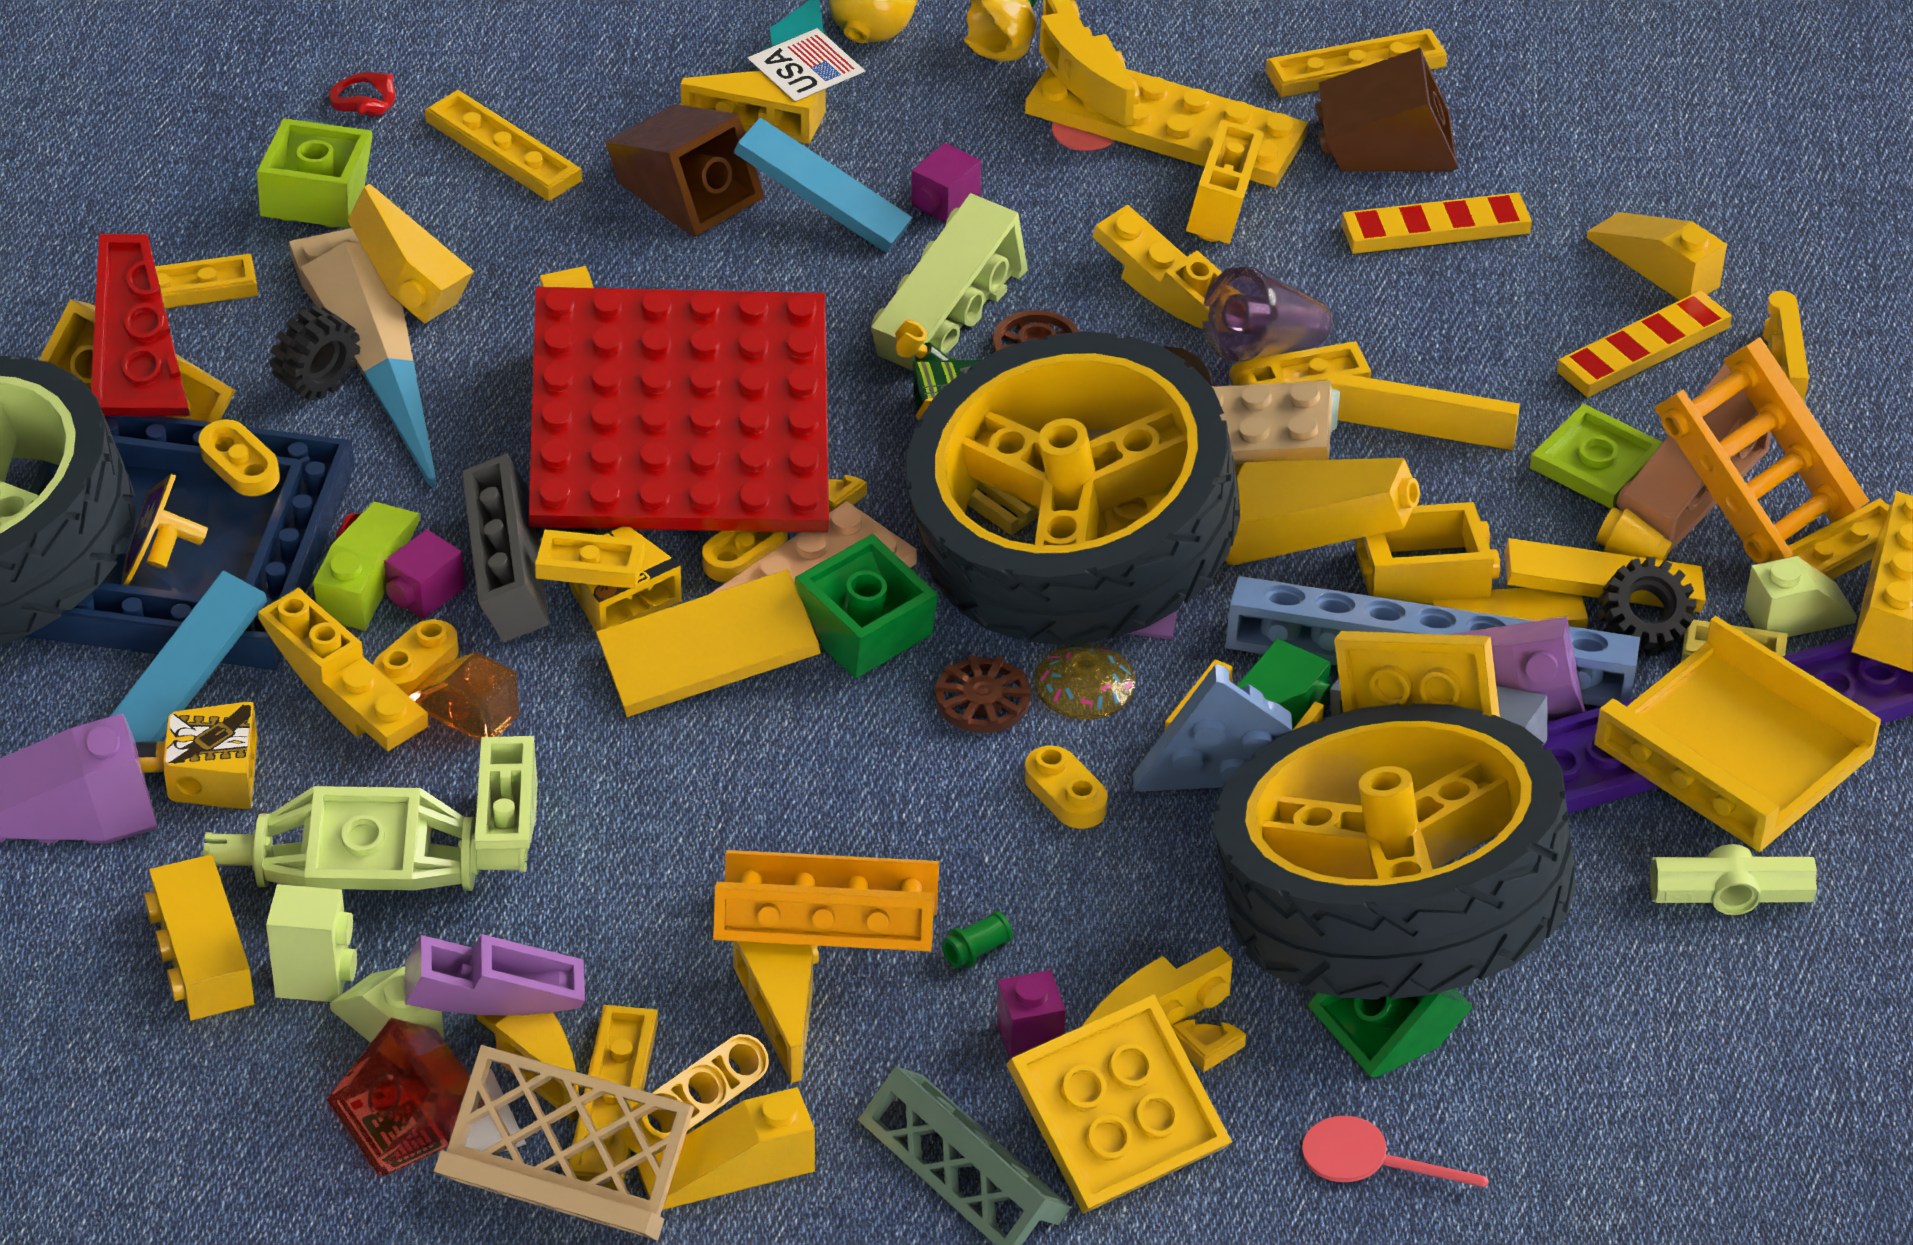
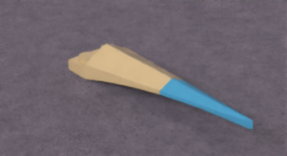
[289,228,436,488]

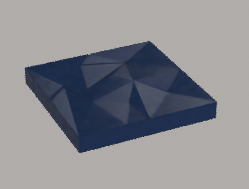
[25,416,354,670]

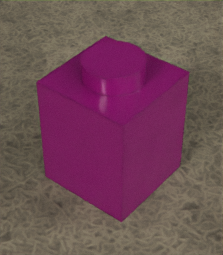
[911,143,981,222]
[384,529,465,619]
[997,970,1066,1060]

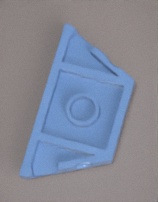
[1133,664,1292,792]

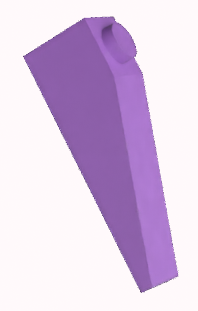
[1447,616,1585,720]
[0,713,158,844]

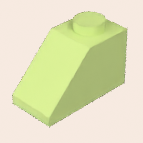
[1744,556,1857,637]
[330,966,444,1068]

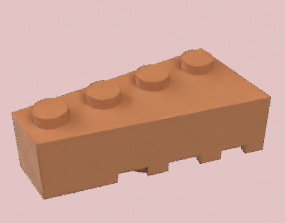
[1616,364,1772,553]

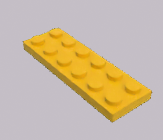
[1025,66,1309,188]

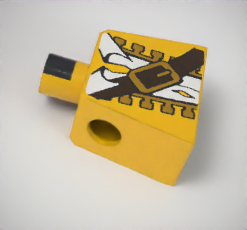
[136,702,258,809]

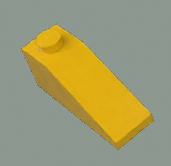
[680,71,826,144]
[1186,119,1264,244]
[348,184,474,324]
[1587,212,1727,300]
[733,941,819,1084]
[637,1087,815,1210]

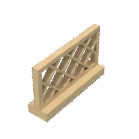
[434,1045,694,1241]

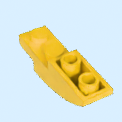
[1039,0,1140,126]
[1092,205,1263,336]
[258,588,429,752]
[1082,946,1233,1026]

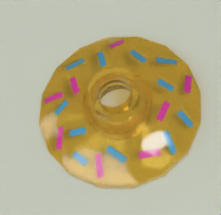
[1035,644,1136,720]

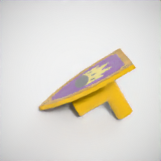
[121,474,208,585]

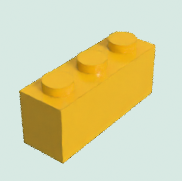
[143,854,255,1021]

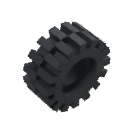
[270,306,361,400]
[1597,557,1696,656]

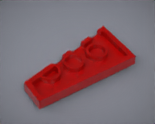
[91,234,190,417]

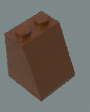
[1315,48,1458,171]
[605,104,765,236]

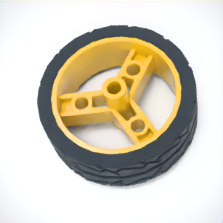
[906,331,1240,645]
[1214,703,1576,999]

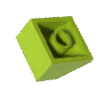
[257,118,372,229]

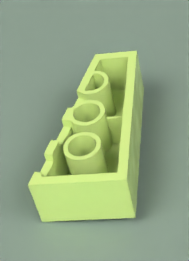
[871,193,1028,371]

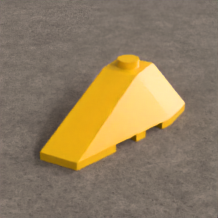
[39,299,236,422]

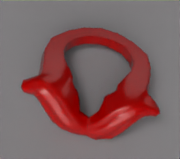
[329,72,395,117]

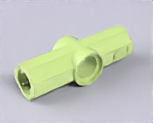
[1650,844,1817,915]

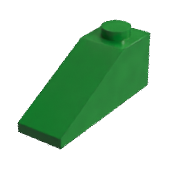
[1237,638,1333,730]

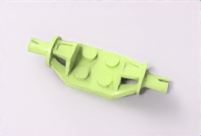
[203,786,528,891]

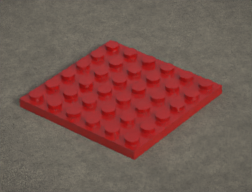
[529,287,829,533]

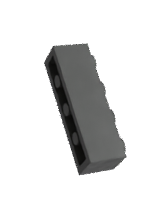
[462,453,550,642]

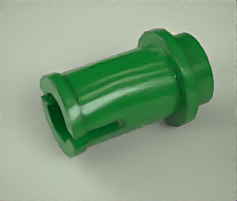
[941,911,1013,968]

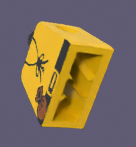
[569,526,682,634]

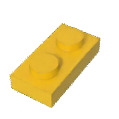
[535,530,645,589]

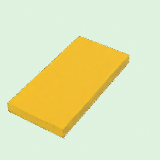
[596,569,821,717]

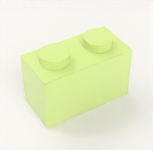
[266,884,357,1002]

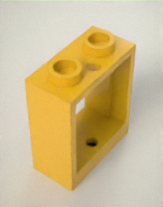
[1354,502,1500,604]

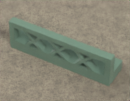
[858,1066,1072,1245]

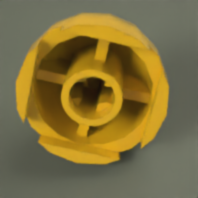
[828,0,918,43]

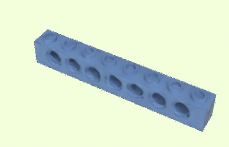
[1225,576,1640,706]

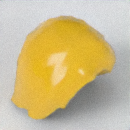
[964,0,1037,62]

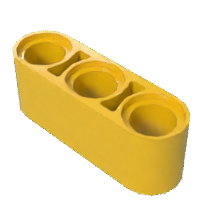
[621,1034,769,1153]

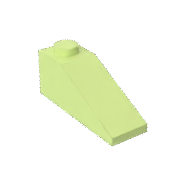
[475,736,538,850]

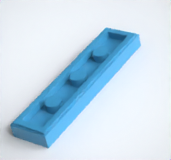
[734,117,913,253]
[110,570,267,744]

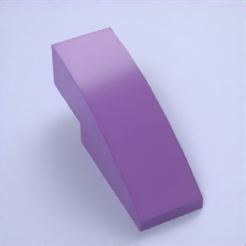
[405,934,585,1015]

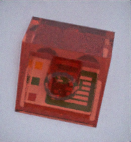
[327,1017,485,1176]

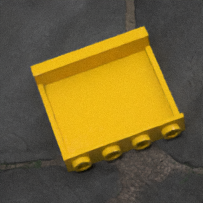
[1594,615,1881,853]

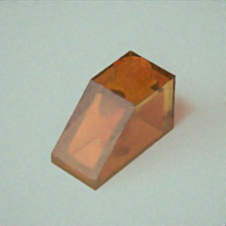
[408,651,519,742]

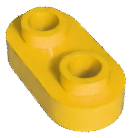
[199,419,280,496]
[702,531,788,583]
[373,619,459,696]
[1025,745,1108,829]

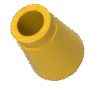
[1595,507,1673,561]

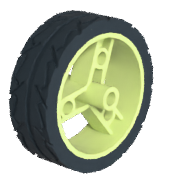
[0,356,136,645]

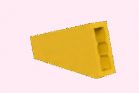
[1225,458,1420,565]

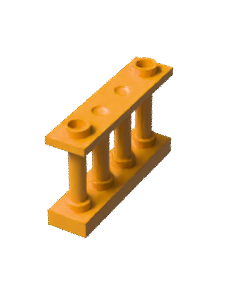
[1654,337,1869,564]
[713,850,939,952]

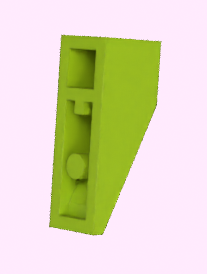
[313,501,420,631]

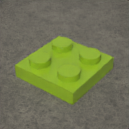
[1530,403,1663,509]

